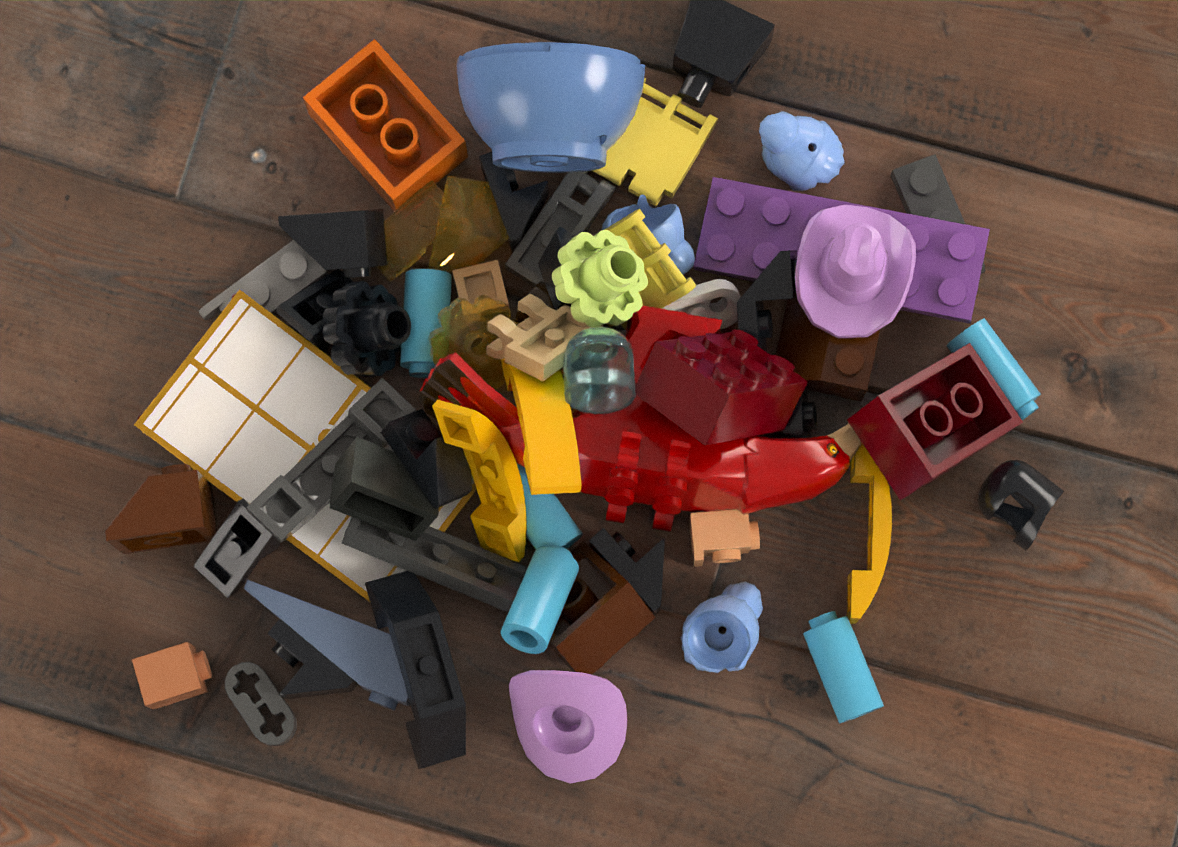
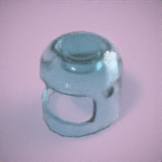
[563,327,636,414]

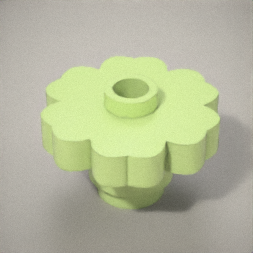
[552,230,648,329]

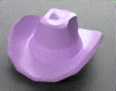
[795,205,916,338]
[509,670,627,784]

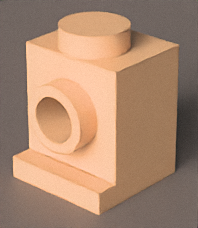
[689,509,760,567]

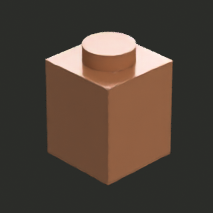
[132,642,212,710]

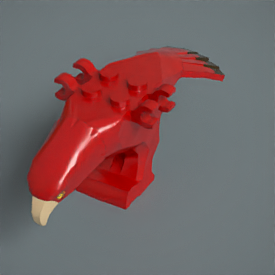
[419,306,862,532]

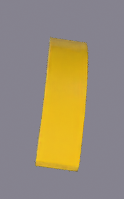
[501,359,581,495]
[432,400,527,562]
[846,443,892,624]

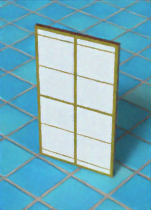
[134,290,477,602]

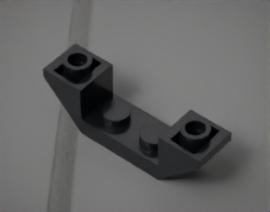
[737,250,817,438]
[365,571,466,769]

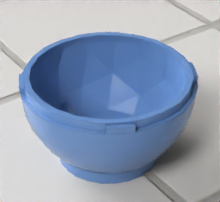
[457,42,645,173]

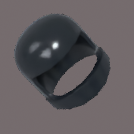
[978,460,1064,551]

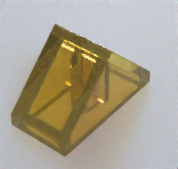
[428,176,509,271]

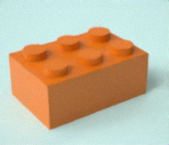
[303,39,468,215]

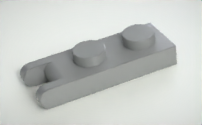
[199,240,328,320]

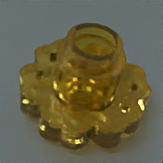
[428,294,520,389]

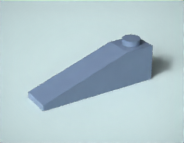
[244,579,410,711]

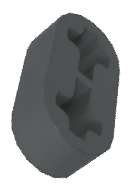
[225,662,297,746]

